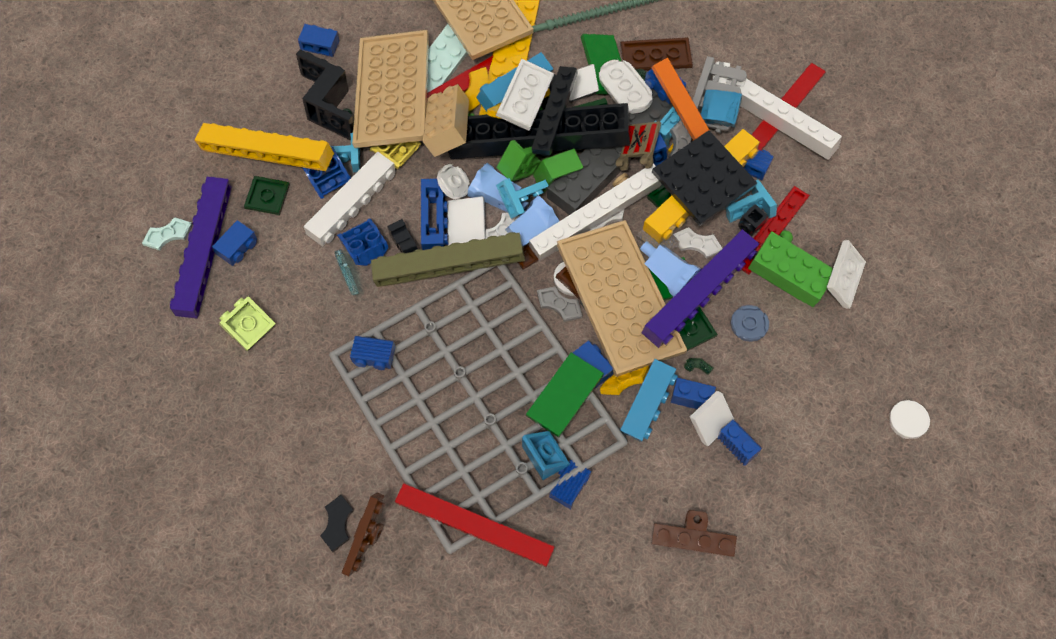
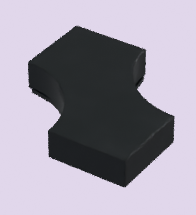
[320,495,354,552]

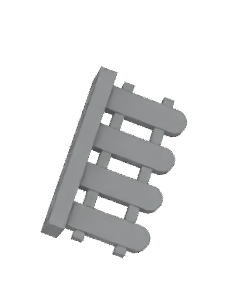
[693,56,747,134]

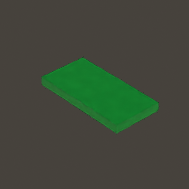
[581,34,622,94]
[526,353,604,438]

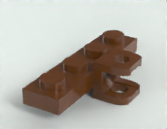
[341,492,384,577]
[651,510,737,557]

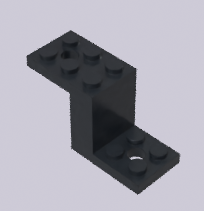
[296,49,354,141]

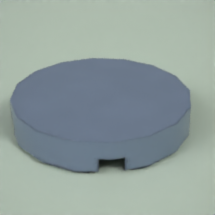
[730,305,769,342]

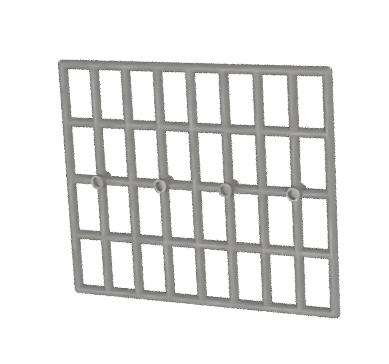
[329,265,628,554]

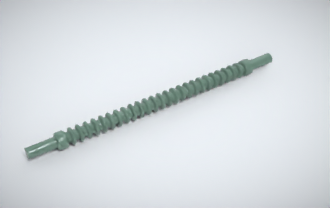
[532,0,662,33]

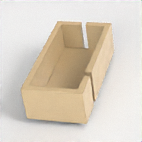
[423,84,469,157]

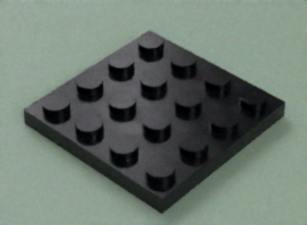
[652,130,757,226]

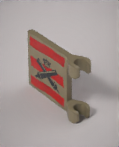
[616,121,661,170]

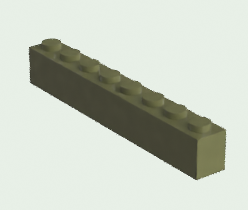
[371,232,525,287]

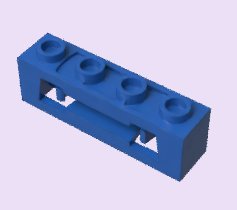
[421,179,448,250]

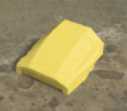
[370,141,421,169]

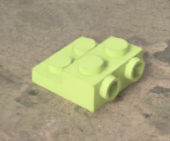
[219,296,276,351]

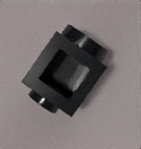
[738,204,768,236]

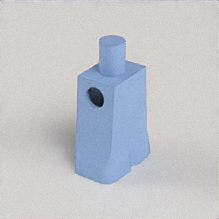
[468,163,529,213]
[505,195,559,246]
[640,241,701,297]

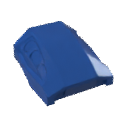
[302,147,351,199]
[337,218,389,266]

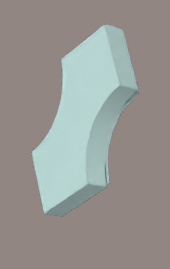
[142,218,193,250]

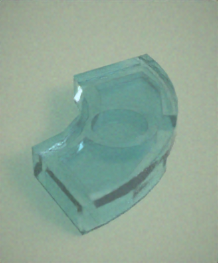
[334,249,359,295]

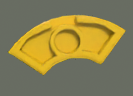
[465,67,488,112]
[600,366,649,395]

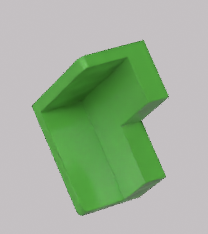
[496,140,541,182]
[533,149,583,192]

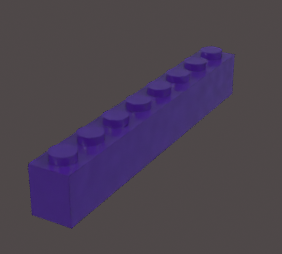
[170,177,232,319]
[641,229,759,348]

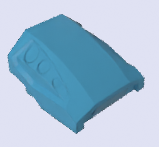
[701,90,742,127]

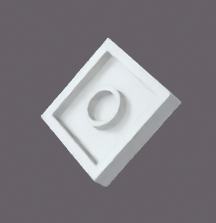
[690,391,734,446]

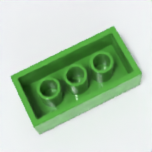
[748,231,833,307]

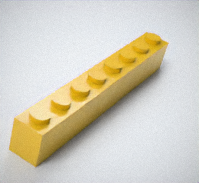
[195,123,334,171]
[643,129,760,243]

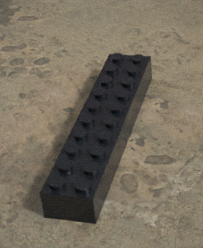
[448,103,630,159]

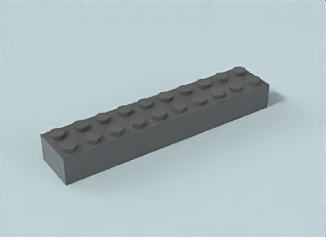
[547,89,689,215]

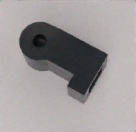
[387,219,418,253]

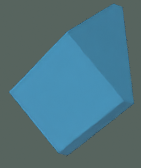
[522,431,570,480]

